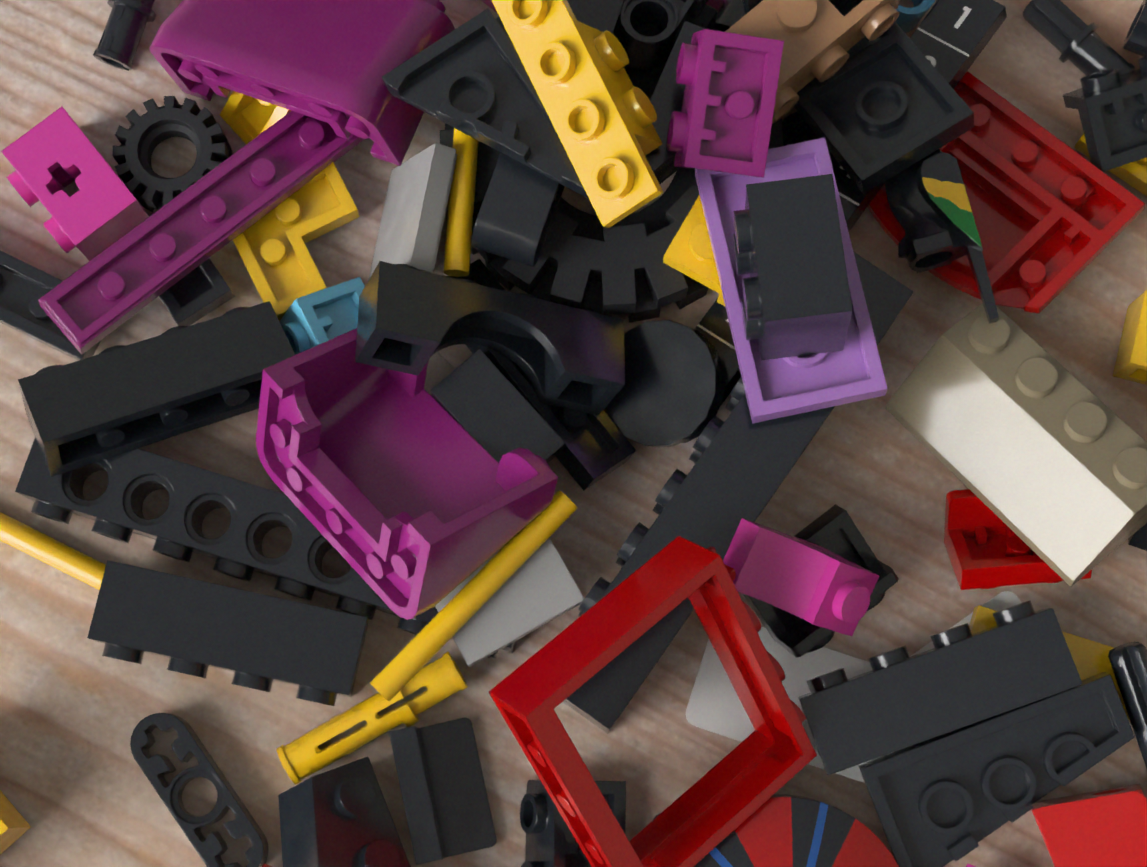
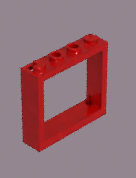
[489,536,817,867]

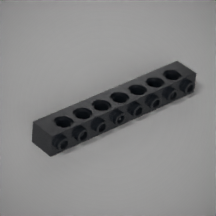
[15,438,517,659]

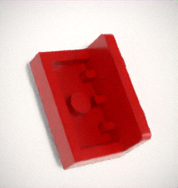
[944,489,1092,590]

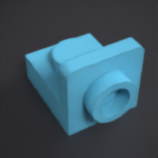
[280,277,365,355]

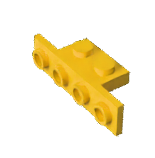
[492,0,663,228]

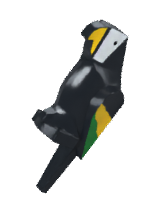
[885,149,999,324]

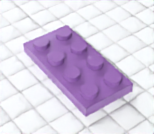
[695,137,888,424]

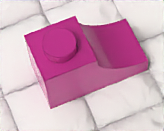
[723,518,879,637]

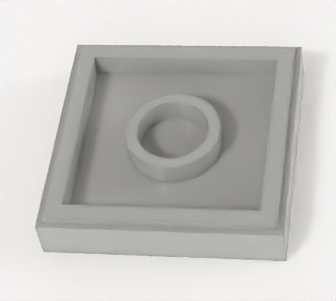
[368,143,457,280]
[435,537,584,667]

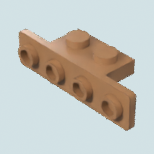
[725,0,900,123]

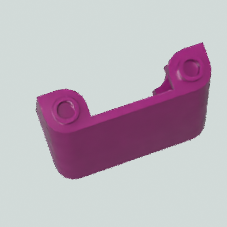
[149,0,455,166]
[256,328,558,620]

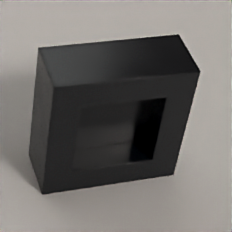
[159,258,235,326]

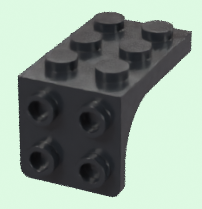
[742,0,974,194]

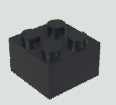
[733,174,852,360]

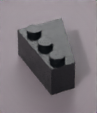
[278,756,411,867]

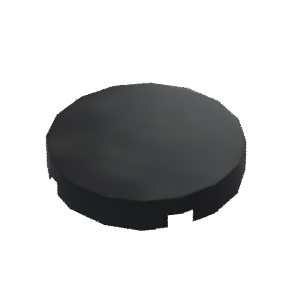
[605,320,724,447]

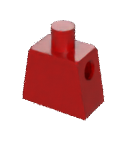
[1032,784,1147,867]

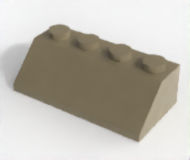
[886,303,1147,587]

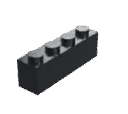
[18,301,295,477]
[87,560,369,706]
[798,600,1082,775]

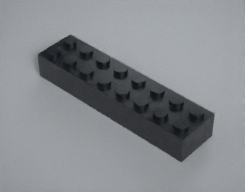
[563,251,913,734]

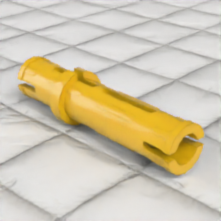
[276,651,468,785]

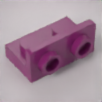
[666,29,784,178]

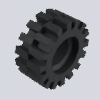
[112,96,233,212]

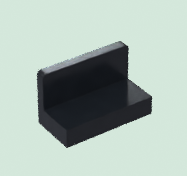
[389,718,497,865]

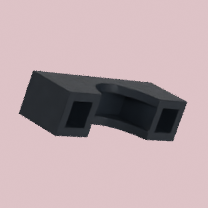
[355,261,625,416]

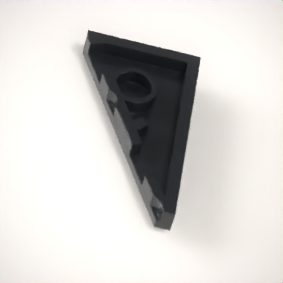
[382,8,589,199]

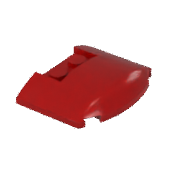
[868,71,1146,314]

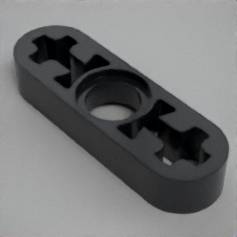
[130,713,269,867]

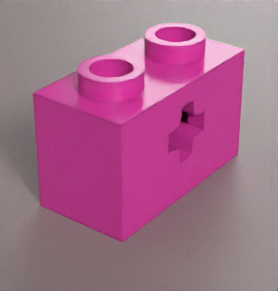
[1,106,149,261]

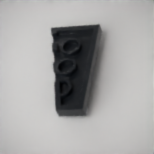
[858,672,1135,867]

